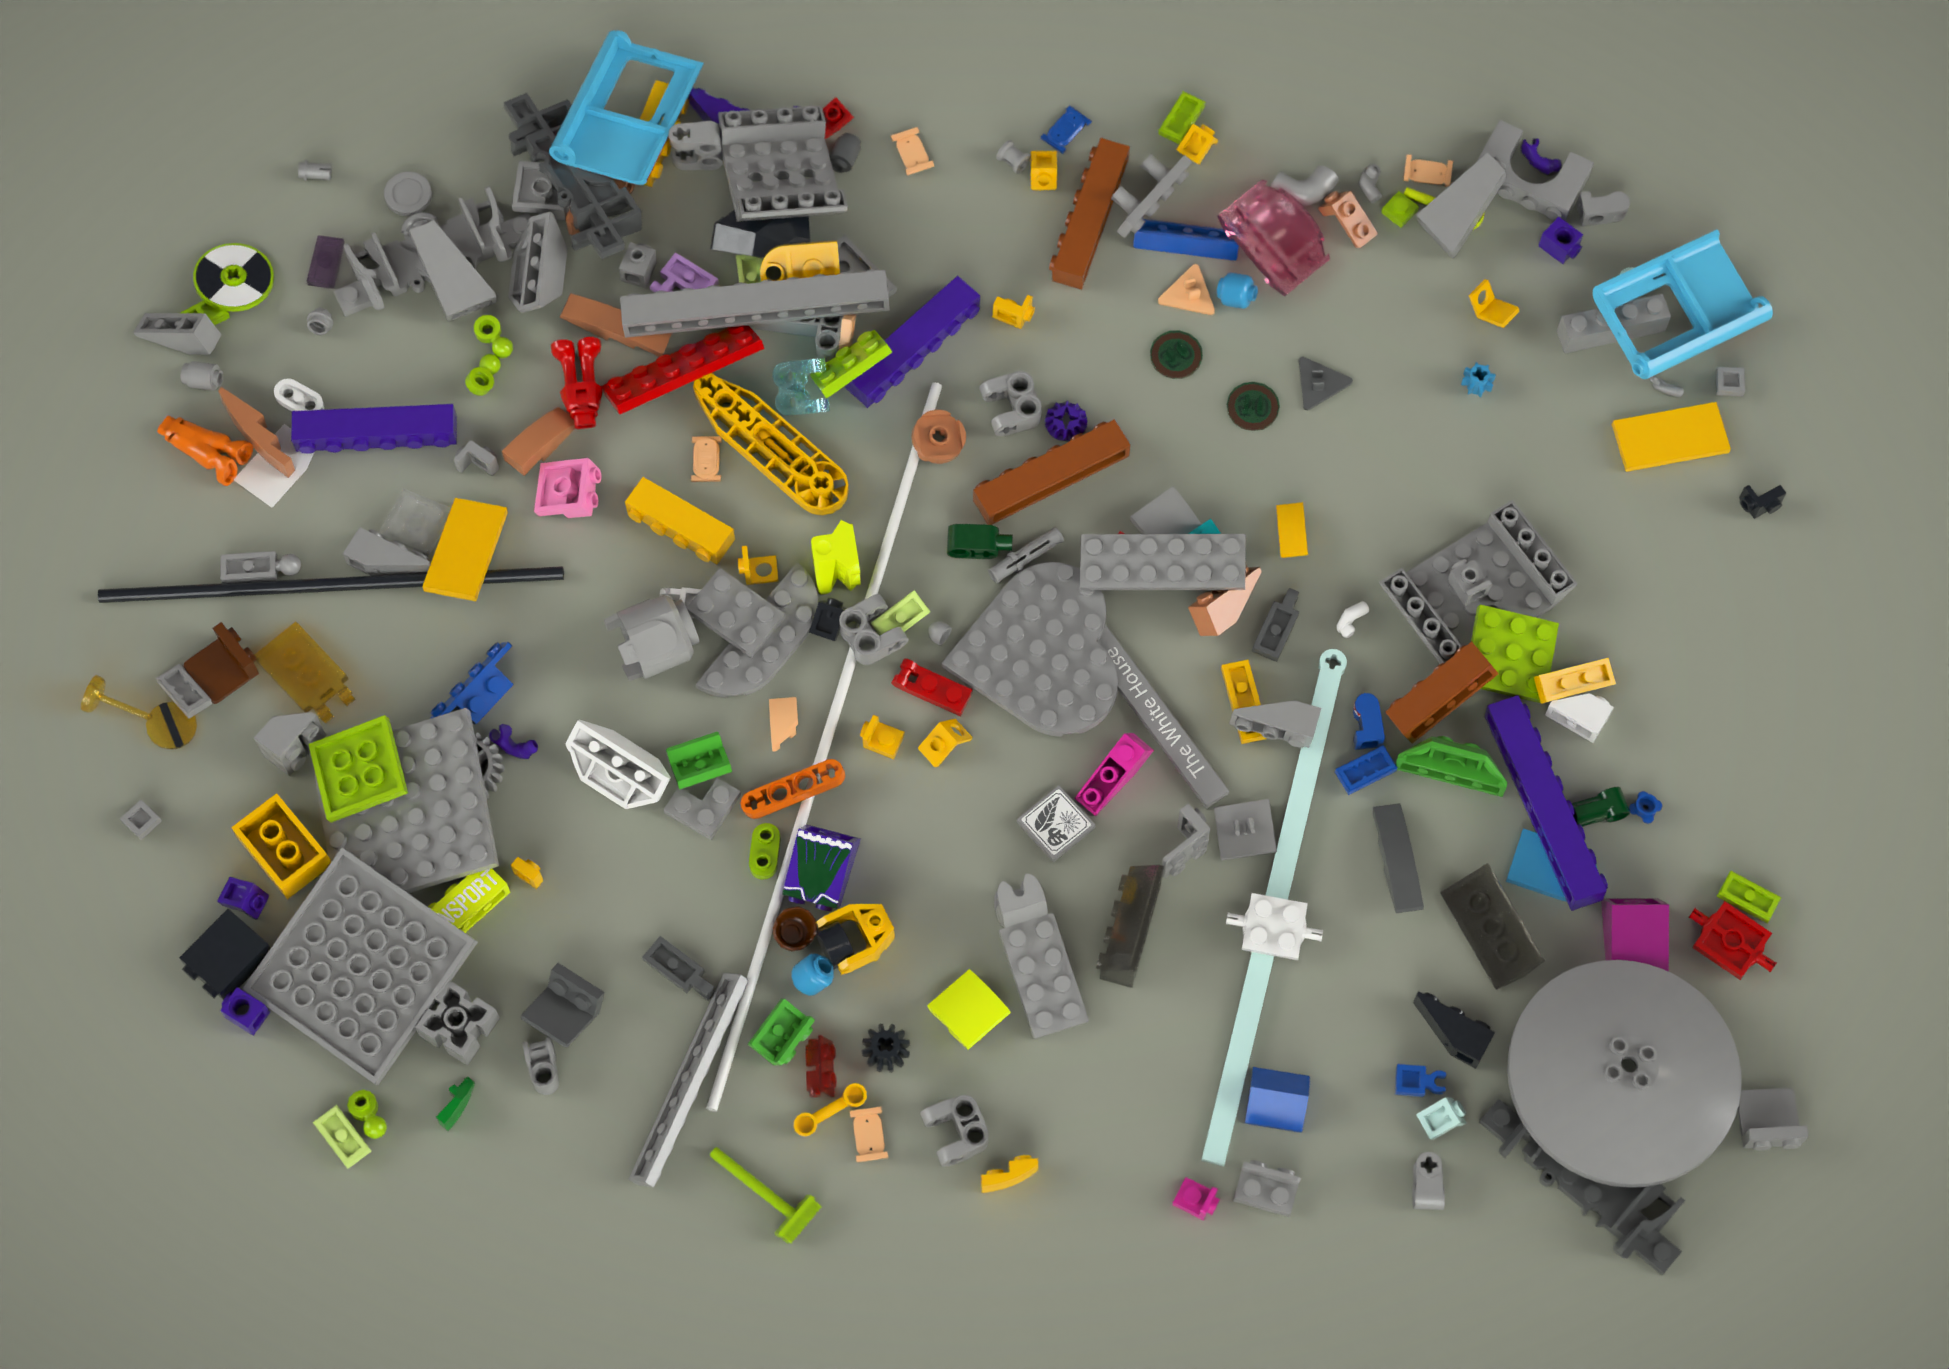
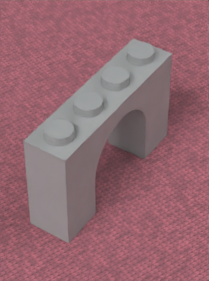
[1477,120,1594,221]

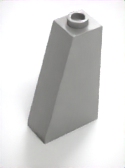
[1416,153,1506,259]
[409,220,497,322]

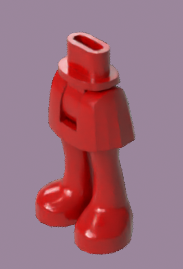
[551,337,602,429]

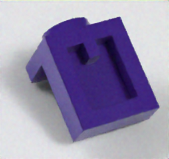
[217,877,269,919]

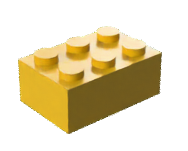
[231,793,331,900]

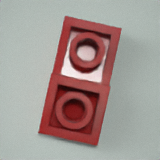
[822,97,854,140]

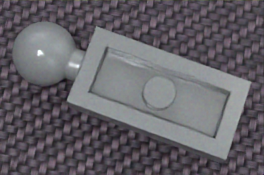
[221,551,301,583]

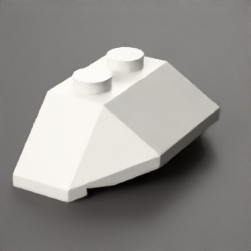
[566,720,671,809]

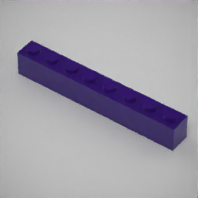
[1484,695,1608,911]

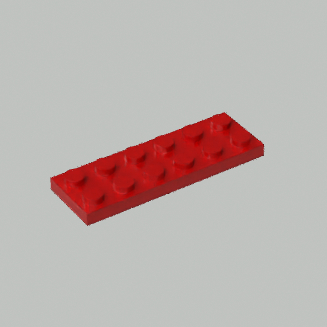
[601,325,765,415]

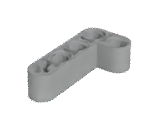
[749,315,843,362]

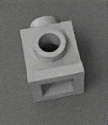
[1448,559,1492,606]

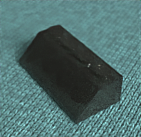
[1096,865,1164,988]

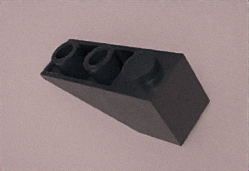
[1413,991,1495,1069]

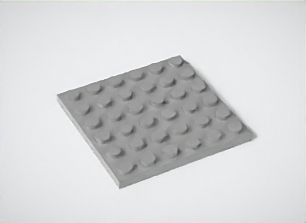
[312,708,499,893]
[242,848,478,1085]

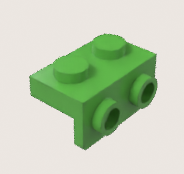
[666,732,732,790]
[748,998,815,1065]

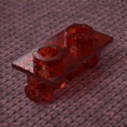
[805,1035,837,1098]

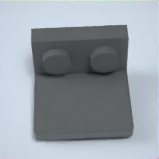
[521,963,605,1047]

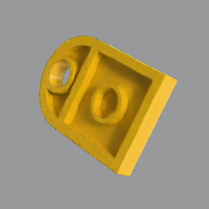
[760,240,840,281]

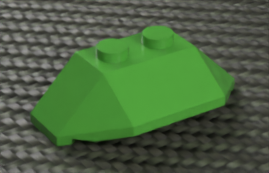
[1395,736,1508,797]

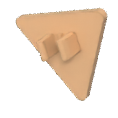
[1158,264,1215,315]

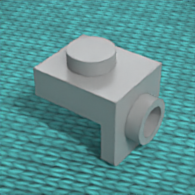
[454,440,499,476]

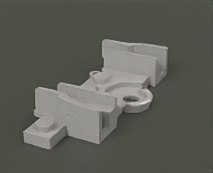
[334,186,531,317]

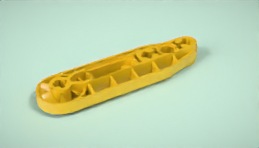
[693,373,849,515]

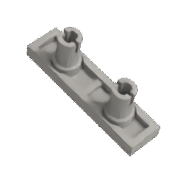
[1111,154,1192,238]

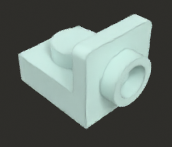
[1416,1097,1467,1140]

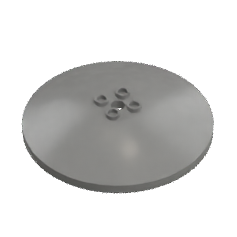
[1507,960,1741,1187]

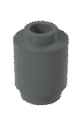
[829,133,861,173]

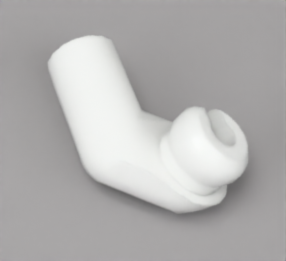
[1336,601,1369,638]

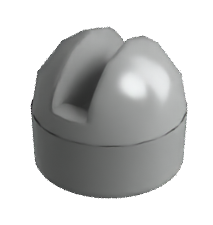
[928,621,952,646]

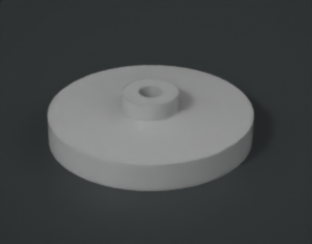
[384,172,432,216]

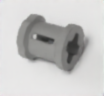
[996,140,1031,174]

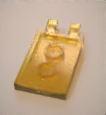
[254,622,356,724]

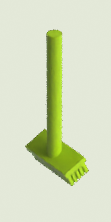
[710,1147,822,1244]

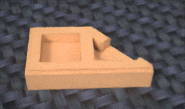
[839,314,856,350]

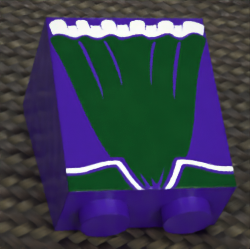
[782,824,861,912]

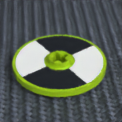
[193,243,274,312]

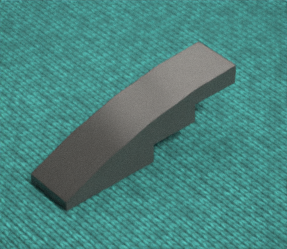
[1373,803,1424,913]

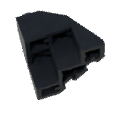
[710,209,810,258]

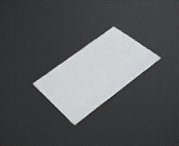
[234,424,314,508]

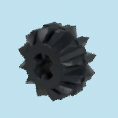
[862,1023,910,1073]

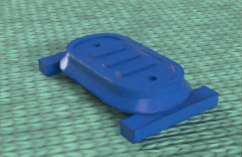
[1041,105,1092,154]

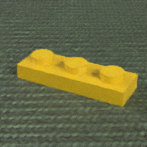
[1534,658,1616,704]
[1221,660,1267,744]

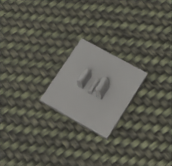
[1214,799,1277,861]

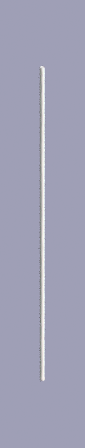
[706,382,942,1112]

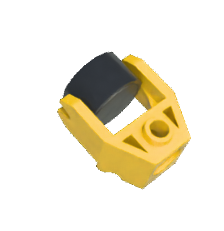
[815,904,895,975]

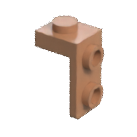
[1318,191,1377,248]

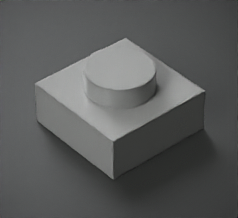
[1715,367,1745,397]
[120,800,162,840]

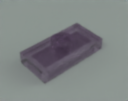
[307,235,345,289]

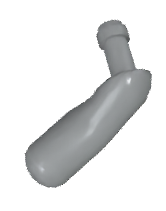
[1650,375,1684,397]

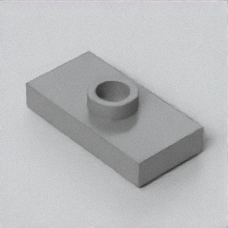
[156,664,212,719]

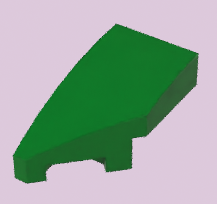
[436,1077,475,1131]

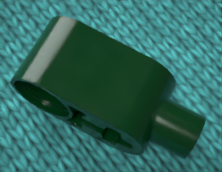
[947,524,1013,559]

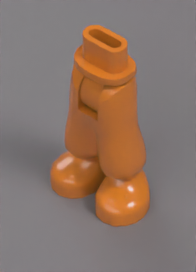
[157,415,253,486]

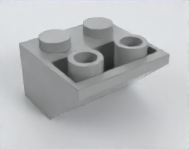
[254,712,326,776]

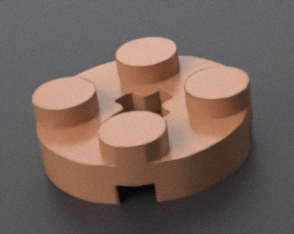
[911,410,966,464]

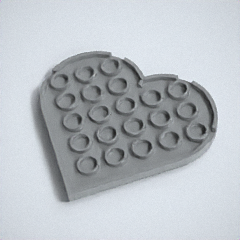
[942,562,1118,737]

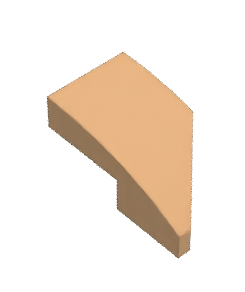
[769,697,798,752]

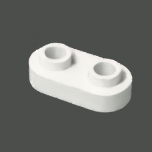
[274,379,324,411]

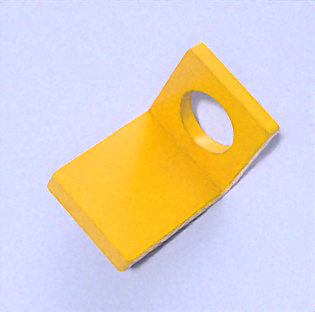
[1469,279,1520,328]
[738,545,779,585]
[918,719,973,767]

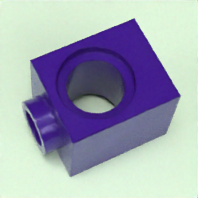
[1539,216,1583,264]
[220,987,270,1036]

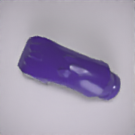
[1521,138,1562,175]
[489,724,538,759]

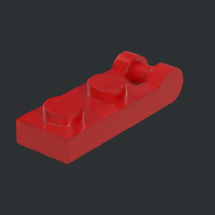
[891,658,973,717]

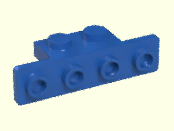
[430,642,514,724]

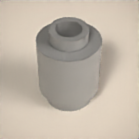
[181,361,223,391]

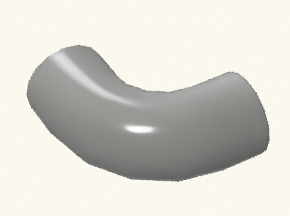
[1267,165,1338,206]

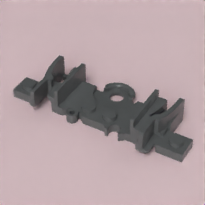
[504,93,642,259]
[1479,1099,1685,1275]

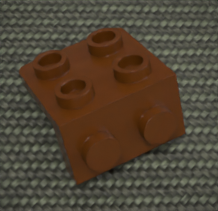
[184,622,259,704]

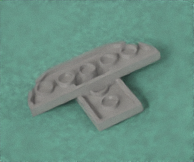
[686,562,818,698]

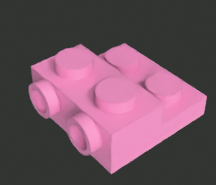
[534,458,601,518]

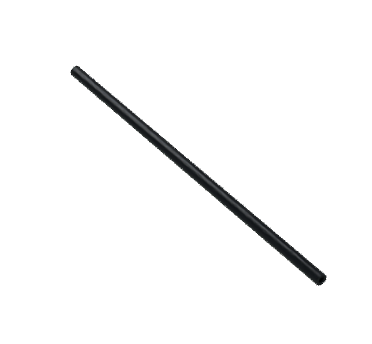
[98,566,564,603]

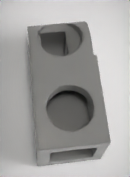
[1576,191,1630,226]

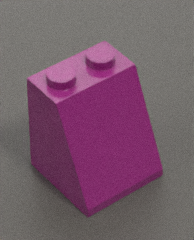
[1601,898,1669,972]

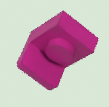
[1172,1177,1220,1221]

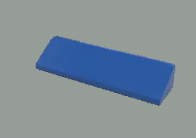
[1133,219,1241,261]

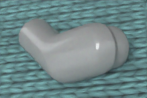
[1359,164,1382,204]

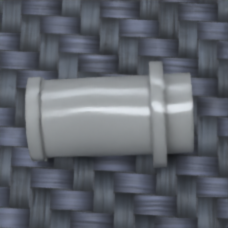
[298,160,332,181]

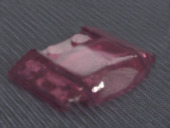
[1217,179,1330,296]

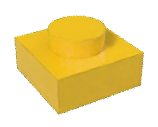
[511,856,543,889]

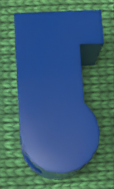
[1353,693,1385,750]

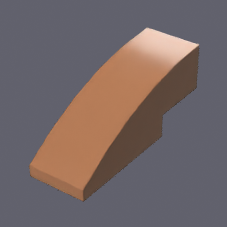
[502,407,575,476]

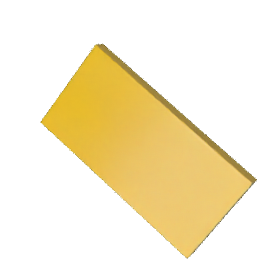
[1612,402,1731,472]
[422,498,508,601]

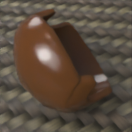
[772,906,817,952]

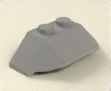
[508,212,568,313]

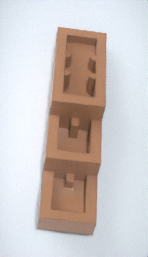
[560,293,672,357]
[218,387,295,478]

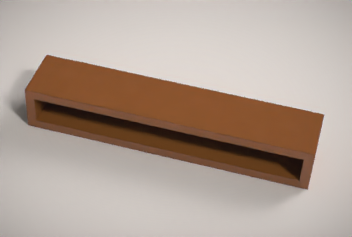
[1049,138,1130,290]
[973,419,1130,525]

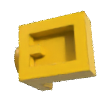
[1176,124,1219,165]
[1031,151,1057,190]
[992,295,1035,329]
[860,715,905,760]

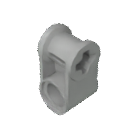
[523,1037,559,1095]
[1412,1152,1445,1210]

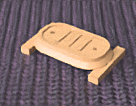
[891,127,934,176]
[1403,154,1453,187]
[691,436,722,482]
[850,1107,888,1162]

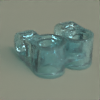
[772,358,830,416]

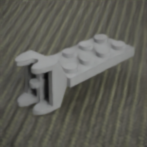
[994,874,1089,1039]

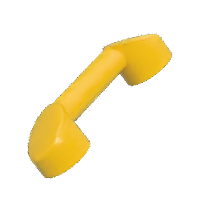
[793,1083,867,1137]

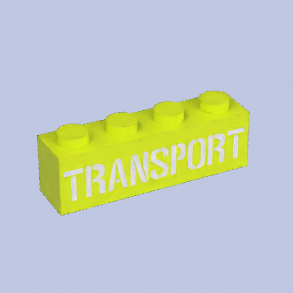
[428,868,511,933]

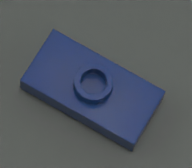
[1335,745,1398,795]

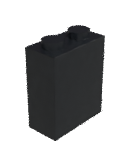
[179,909,271,1000]

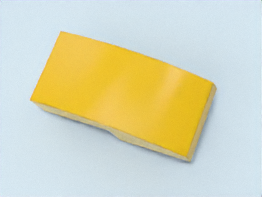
[1276,502,1308,558]
[981,1155,1039,1193]

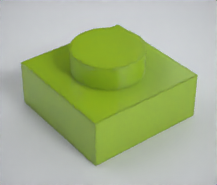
[1381,191,1419,228]

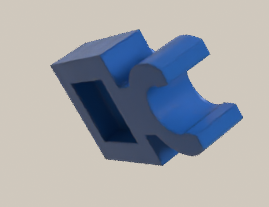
[1395,1064,1446,1097]

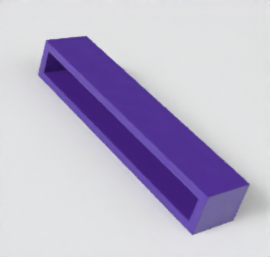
[845,276,980,408]
[291,404,457,454]

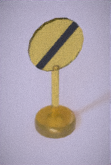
[80,675,197,750]

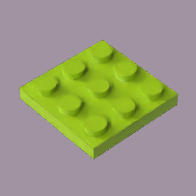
[1471,604,1559,704]
[308,715,408,822]

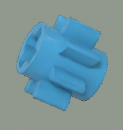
[1461,362,1496,397]

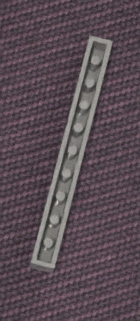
[620,269,890,338]

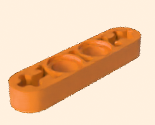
[740,759,846,819]

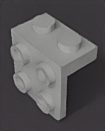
[1161,803,1210,878]
[1738,1088,1809,1151]

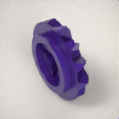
[1045,400,1088,441]

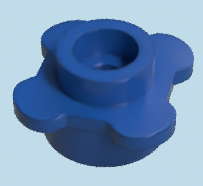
[1629,791,1662,824]

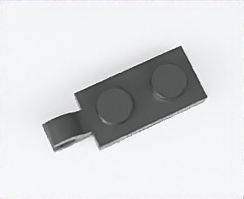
[1252,588,1299,662]
[642,936,715,1000]

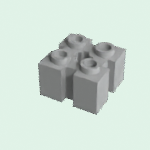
[415,981,500,1066]

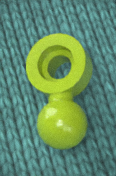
[474,315,513,358]
[465,354,501,396]
[347,1090,387,1139]

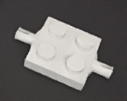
[1226,893,1323,960]

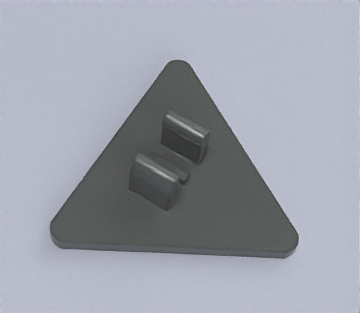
[1299,356,1353,411]

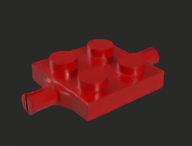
[1688,901,1777,980]

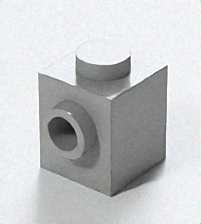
[619,242,657,288]

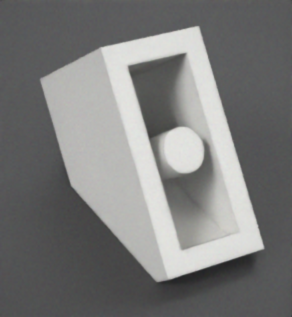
[1545,693,1614,743]

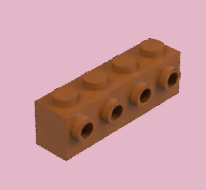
[1385,641,1499,744]

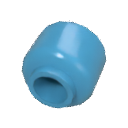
[1217,272,1258,309]
[792,954,834,996]

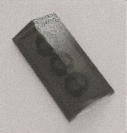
[1440,863,1545,990]

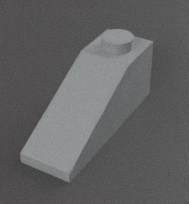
[133,313,222,355]

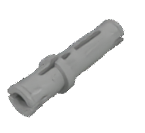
[988,527,1064,584]

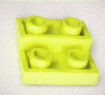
[927,969,1011,1050]

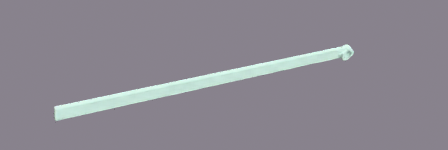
[1201,649,1347,1166]

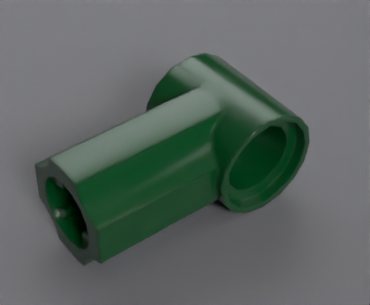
[1572,787,1630,827]

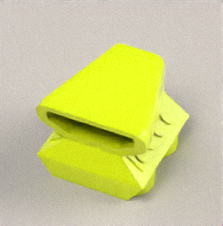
[811,520,861,595]

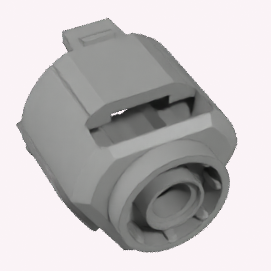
[604,595,700,681]

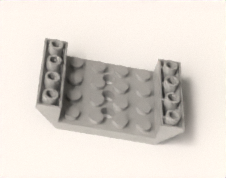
[718,106,848,221]
[1379,500,1578,664]

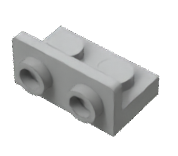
[1233,1160,1300,1217]

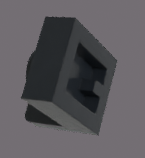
[809,597,847,641]

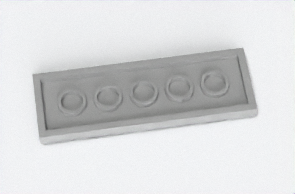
[1080,534,1246,590]

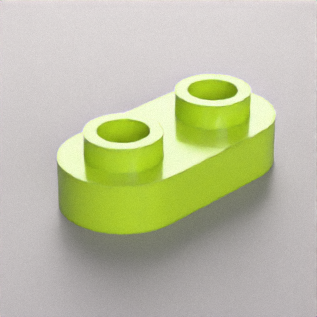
[749,823,781,880]

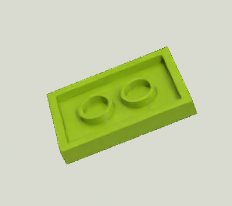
[810,329,892,399]

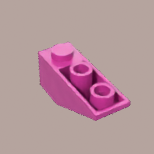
[1074,733,1154,816]

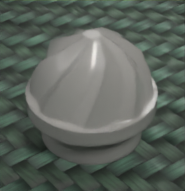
[307,307,333,335]

